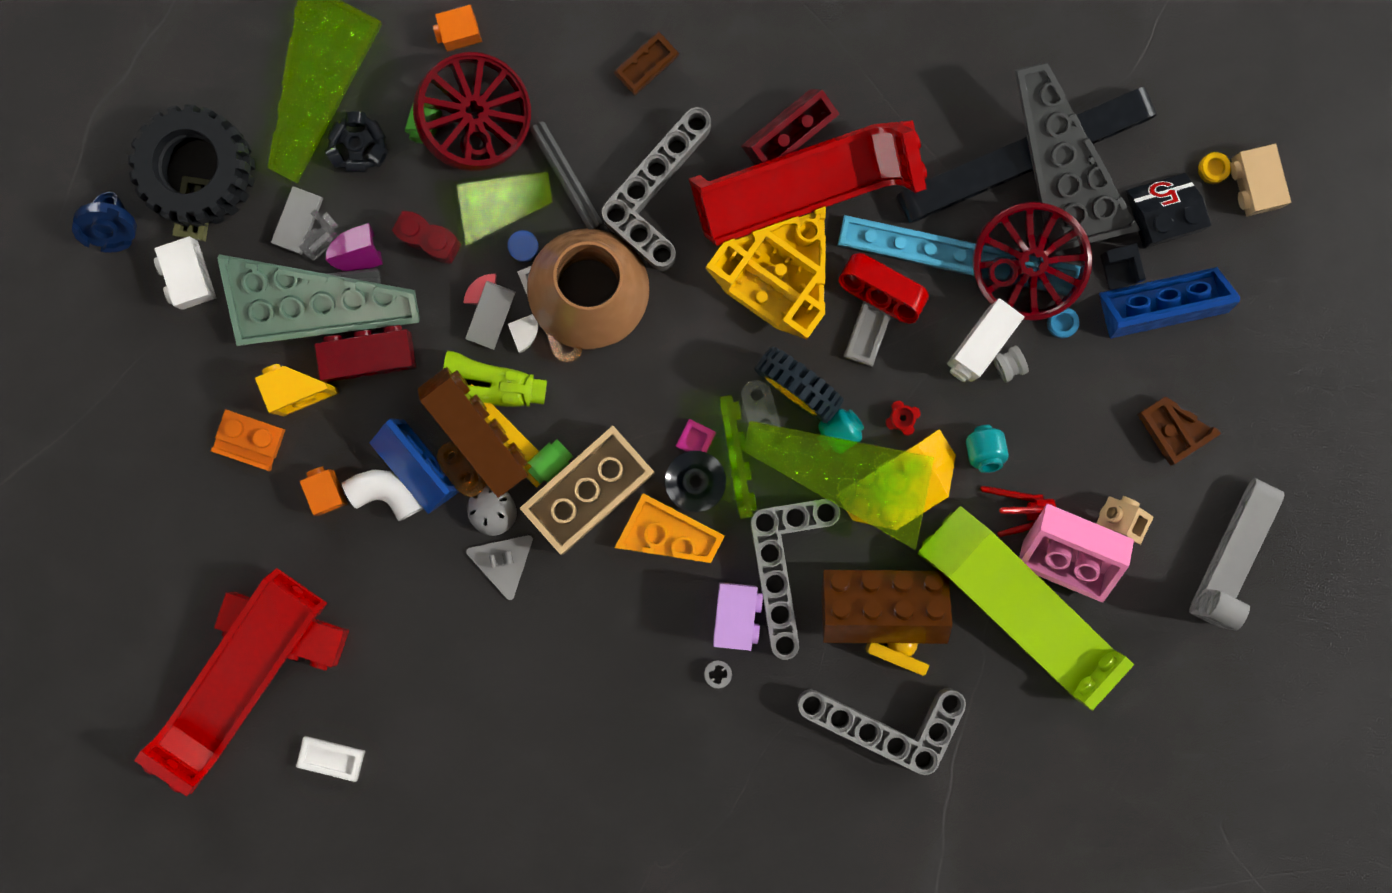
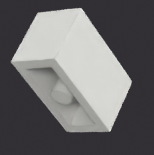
[154,236,216,310]

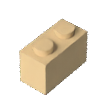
[1230,143,1291,217]

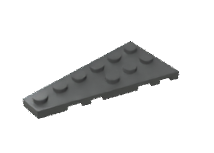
[1014,63,1141,252]

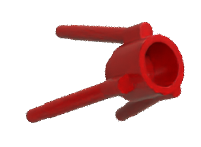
[980,486,1056,537]

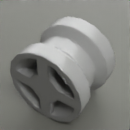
[993,345,1029,383]

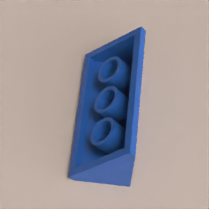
[1099,267,1240,339]

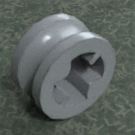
[704,660,732,689]

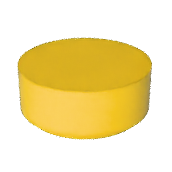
[1198,152,1231,184]

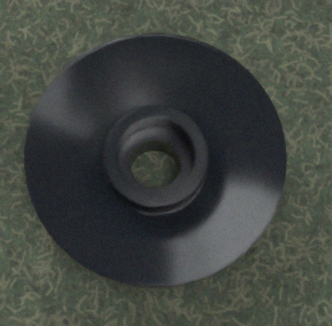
[665,451,726,512]

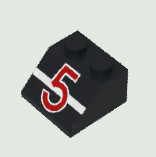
[1126,173,1212,249]

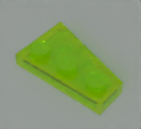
[456,172,553,245]

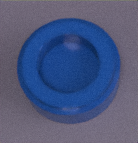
[508,230,539,262]

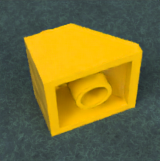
[255,364,339,417]

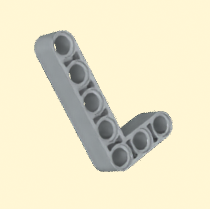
[602,107,711,271]
[1189,478,1284,631]
[751,499,840,660]
[797,688,966,775]

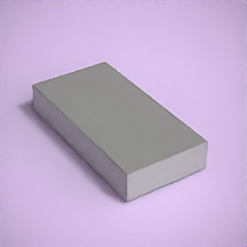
[271,186,323,255]
[465,281,516,350]
[843,301,891,367]

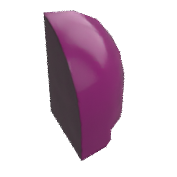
[325,223,383,271]

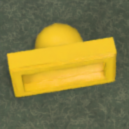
[865,643,929,676]

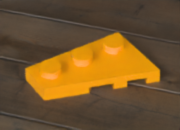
[615,493,725,563]

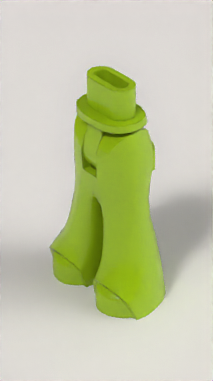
[443,350,547,407]

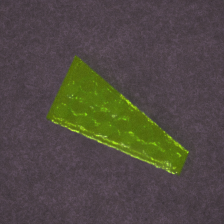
[268,0,382,184]
[744,421,934,550]

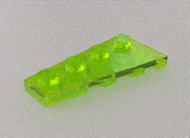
[719,395,757,519]

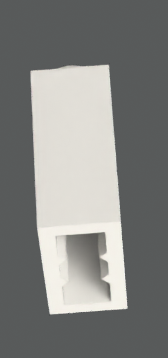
[947,298,1025,382]

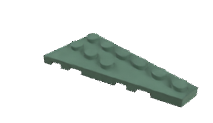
[217,254,420,346]

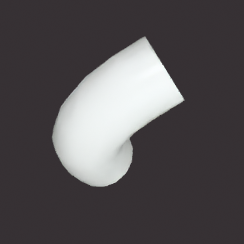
[342,469,423,521]

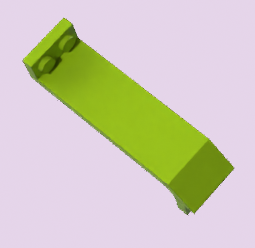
[918,506,1134,711]

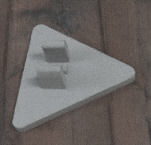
[466,535,533,600]

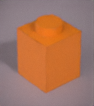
[433,5,482,52]
[300,466,348,516]

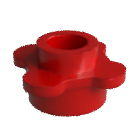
[885,401,921,436]

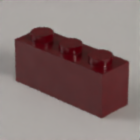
[741,89,839,165]
[315,325,417,383]

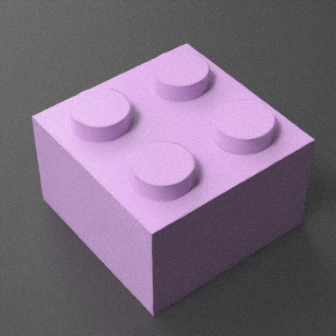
[713,582,763,651]

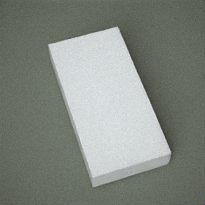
[296,736,365,782]

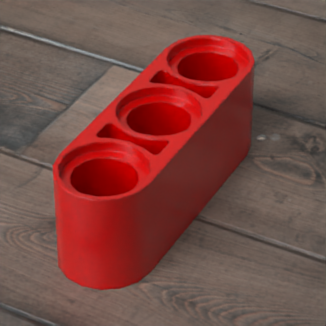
[838,253,929,324]

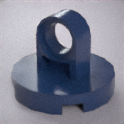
[72,192,137,253]

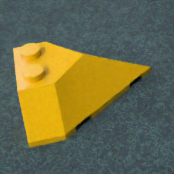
[706,206,826,339]

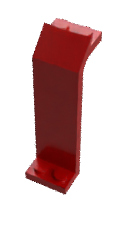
[689,120,927,246]
[134,568,327,797]

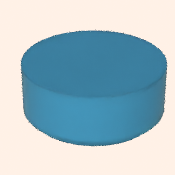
[1047,308,1079,339]

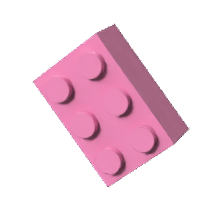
[1019,504,1134,603]

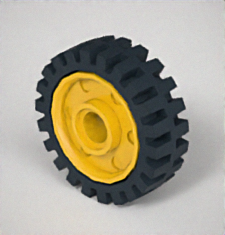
[754,346,844,424]

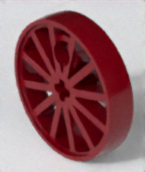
[413,52,531,171]
[973,202,1092,320]

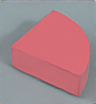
[463,274,497,305]

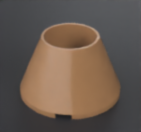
[527,228,649,350]

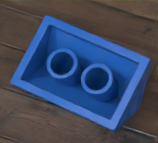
[369,419,462,514]

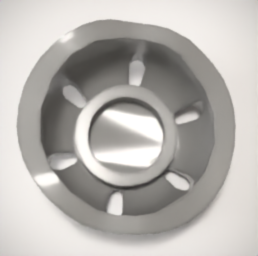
[467,486,517,536]

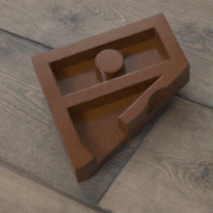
[1137,396,1221,466]

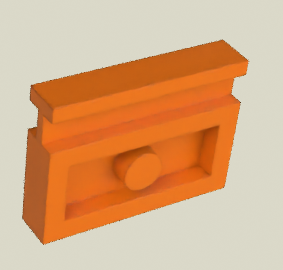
[211,409,286,471]

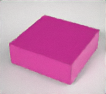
[676,419,717,453]

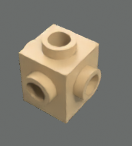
[1096,496,1153,545]

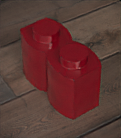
[392,211,461,264]

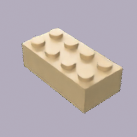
[520,426,655,555]

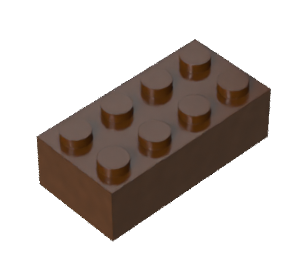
[417,367,528,498]
[821,570,952,644]

